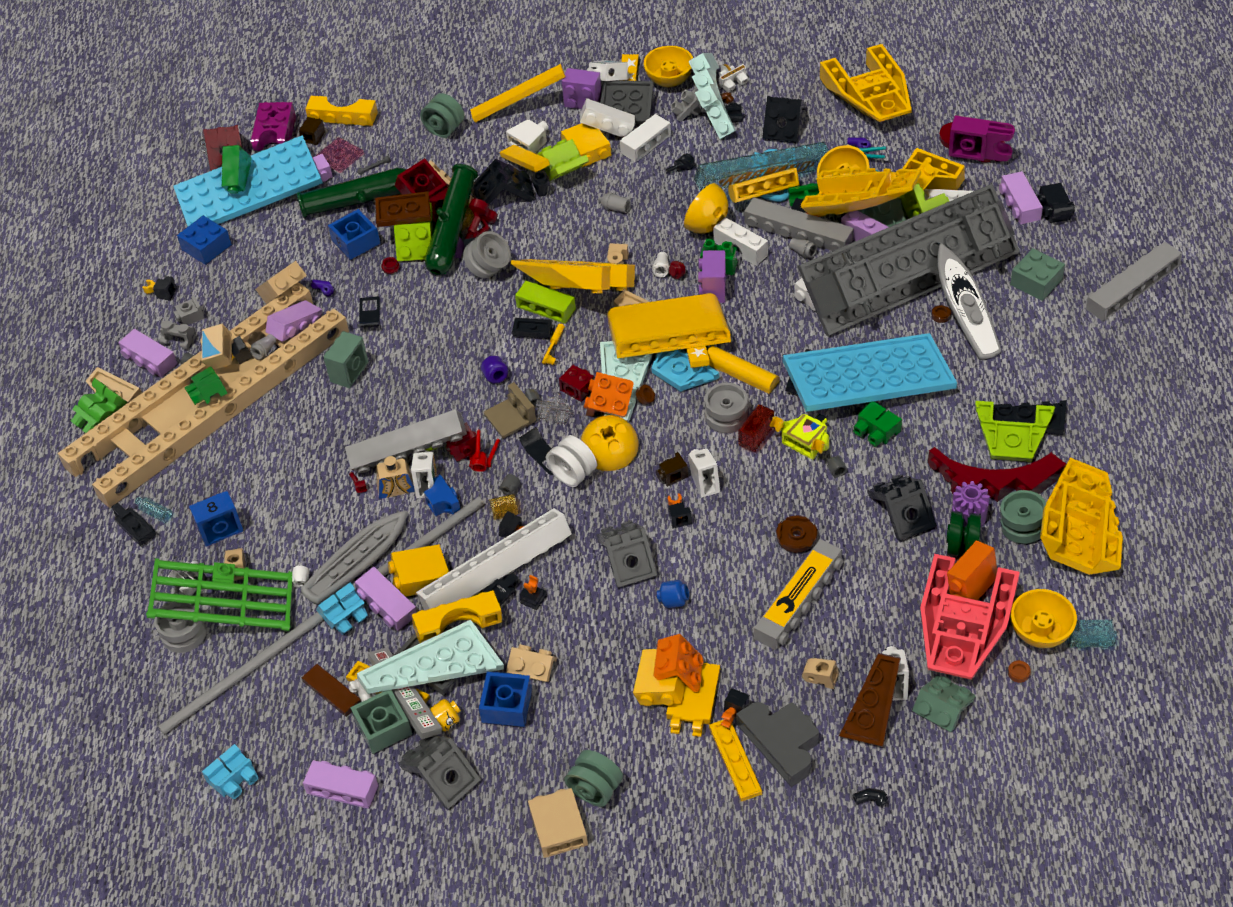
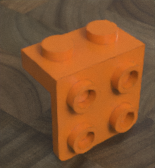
[584,372,634,417]
[653,634,704,692]

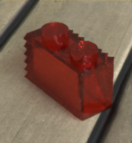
[738,404,774,452]

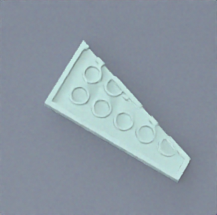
[600,341,653,422]
[357,620,504,694]

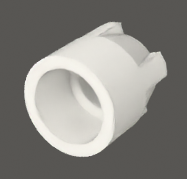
[292,566,309,588]

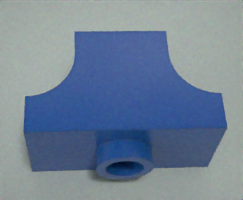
[424,475,460,517]

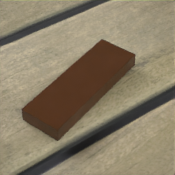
[301,664,361,717]

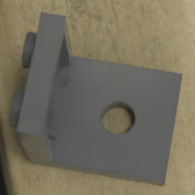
[597,521,657,587]
[398,736,481,809]

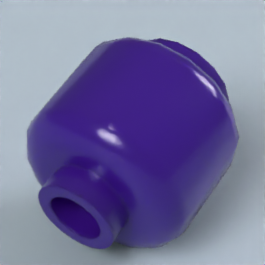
[481,355,508,384]

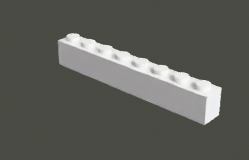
[416,508,572,610]

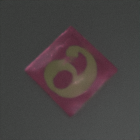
[315,137,364,173]

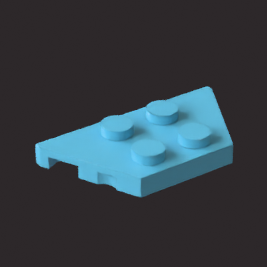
[652,349,719,391]

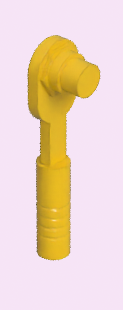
[542,324,565,365]

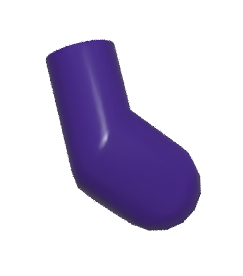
[847,137,871,148]
[311,279,334,296]

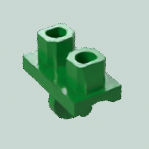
[788,183,819,206]

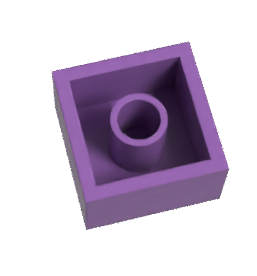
[562,68,602,109]
[698,251,726,303]

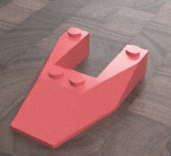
[920,554,1020,680]

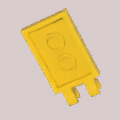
[666,663,720,737]

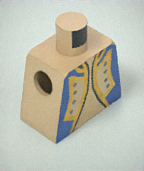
[376,456,415,499]

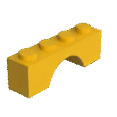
[305,96,378,126]
[412,591,502,644]

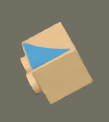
[200,323,232,370]

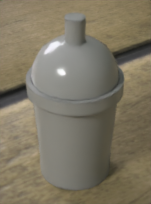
[598,192,631,213]

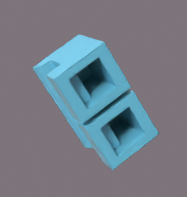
[316,582,368,635]
[202,744,258,799]

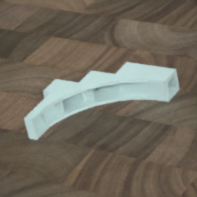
[689,53,736,139]

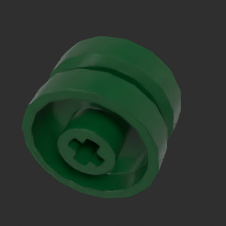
[946,511,981,558]

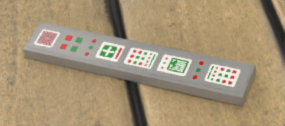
[368,647,442,739]

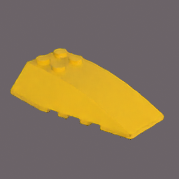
[801,168,921,216]
[1040,457,1123,575]

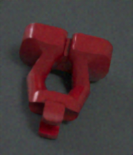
[465,199,498,239]

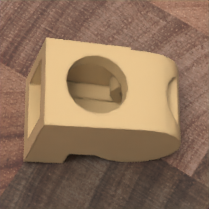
[607,243,629,264]
[224,548,246,581]
[802,658,839,689]

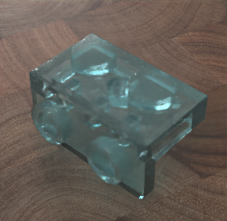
[1069,620,1117,648]

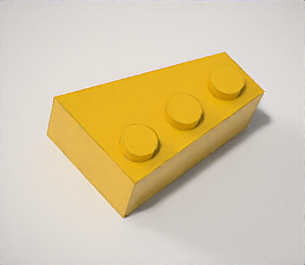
[902,148,965,190]

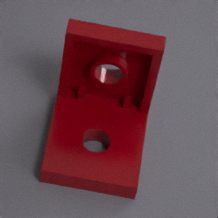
[202,125,242,171]

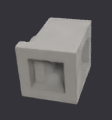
[173,295,205,325]

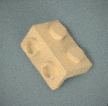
[506,644,557,682]

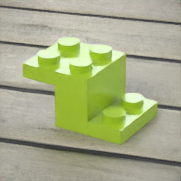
[537,139,589,181]
[900,183,950,219]
[394,203,434,261]

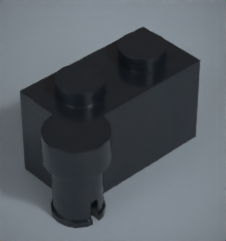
[1037,183,1075,223]

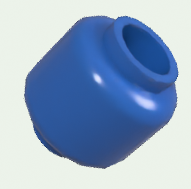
[657,580,689,608]

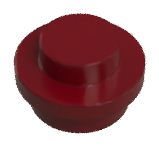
[381,257,400,274]
[669,261,686,279]

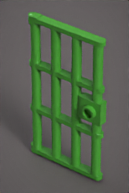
[146,558,292,631]

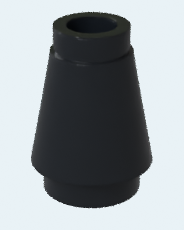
[531,171,549,197]

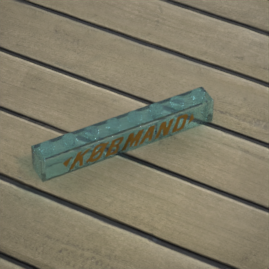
[694,142,829,191]

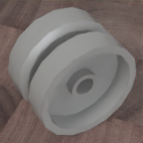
[463,231,511,278]
[704,383,748,433]
[154,602,207,653]

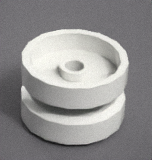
[546,435,597,487]

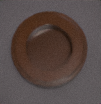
[931,305,951,323]
[636,384,655,405]

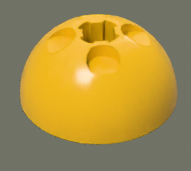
[644,46,693,87]
[817,145,870,177]
[684,183,728,234]
[580,415,639,471]
[1011,589,1077,648]

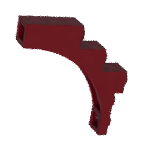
[928,447,1066,502]

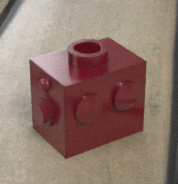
[559,365,595,402]
[446,422,481,462]

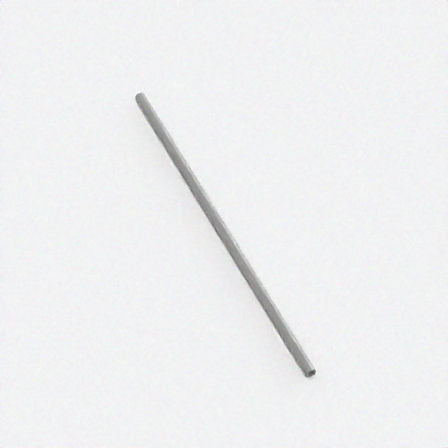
[158,497,484,735]

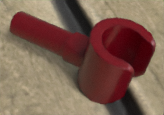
[349,472,367,493]

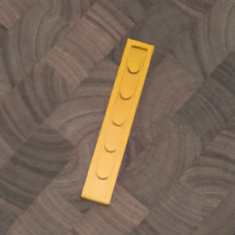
[470,64,566,122]

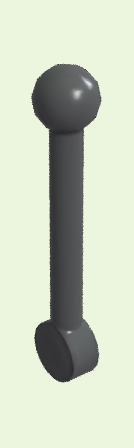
[357,156,390,175]

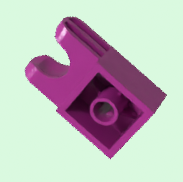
[251,102,296,151]
[948,115,1015,161]

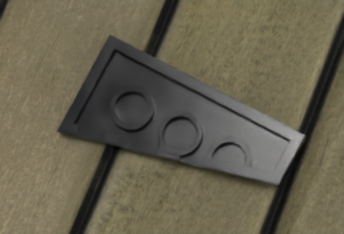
[993,400,1067,435]

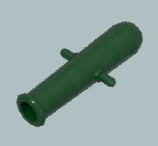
[425,164,478,275]
[296,168,407,218]

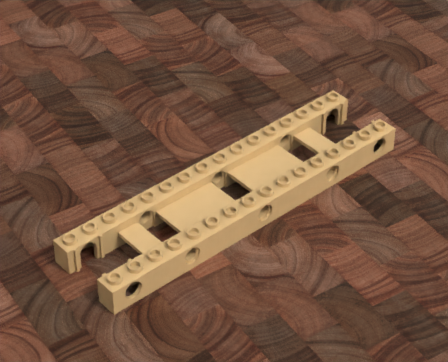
[58,282,349,508]

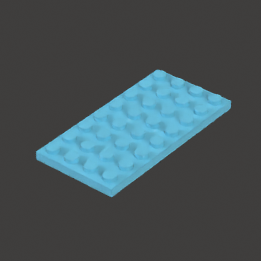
[173,135,323,226]
[783,333,957,412]

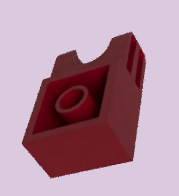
[394,158,448,228]

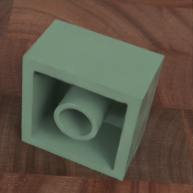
[1010,248,1065,301]
[324,331,368,388]
[350,690,412,754]

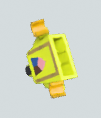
[769,414,829,460]

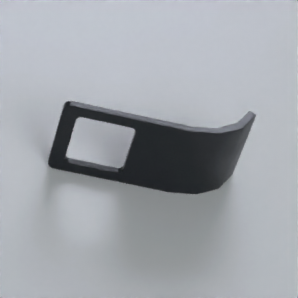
[357,296,380,328]
[519,427,553,475]

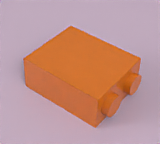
[947,540,997,600]

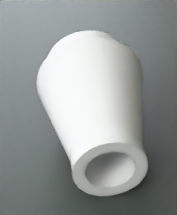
[652,252,670,277]

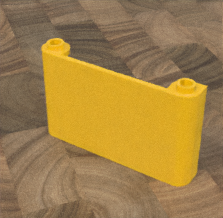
[607,293,731,359]

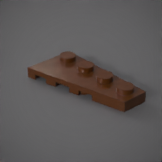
[839,653,901,747]

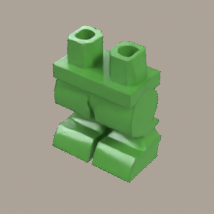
[71,378,127,433]

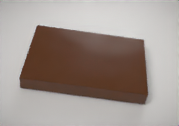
[375,191,431,227]

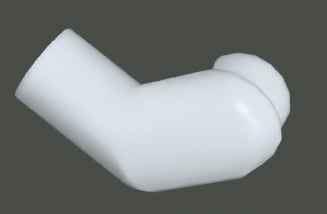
[348,679,372,702]

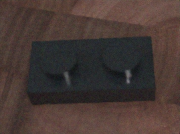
[512,318,553,339]

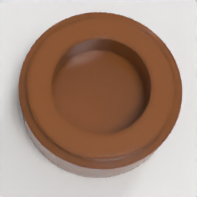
[1008,660,1031,683]

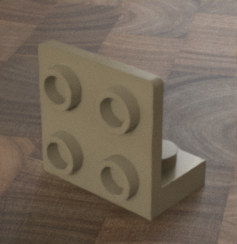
[484,382,536,438]

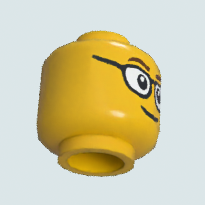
[430,699,461,732]

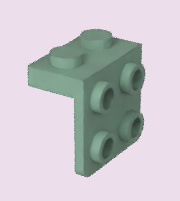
[912,676,976,732]

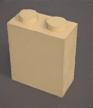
[255,261,307,304]
[528,788,588,858]

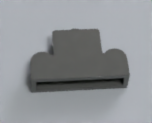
[736,702,819,787]

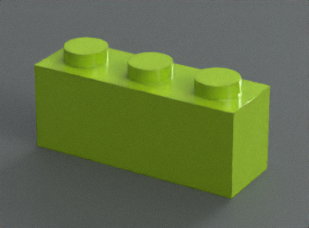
[515,281,576,324]

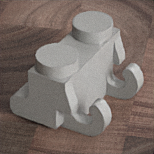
[159,320,195,350]

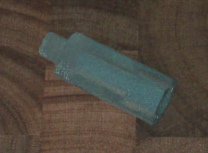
[135,497,172,523]

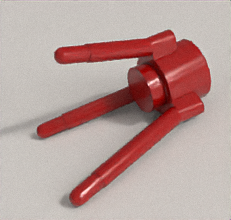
[469,429,500,472]

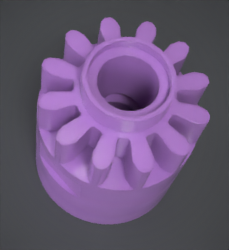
[951,481,990,528]

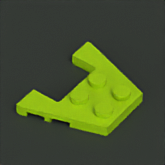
[975,401,1055,462]

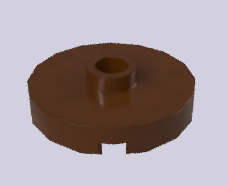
[776,515,818,553]

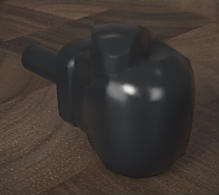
[665,153,695,173]

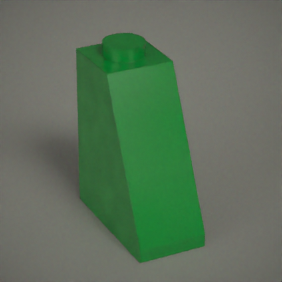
[221,145,252,194]

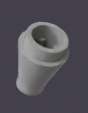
[789,238,817,258]
[250,334,276,360]

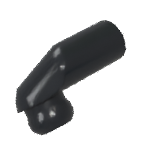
[853,788,888,806]

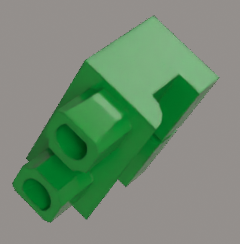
[700,239,738,275]
[184,366,228,405]
[853,401,902,447]

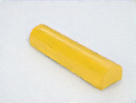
[728,168,800,203]
[707,345,780,394]

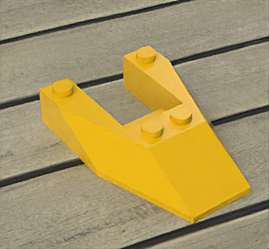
[820,44,912,122]
[511,259,635,293]

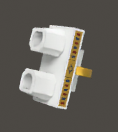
[717,64,748,92]

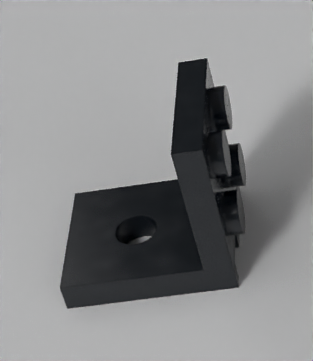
[762,96,806,142]
[471,159,535,205]
[867,475,937,541]

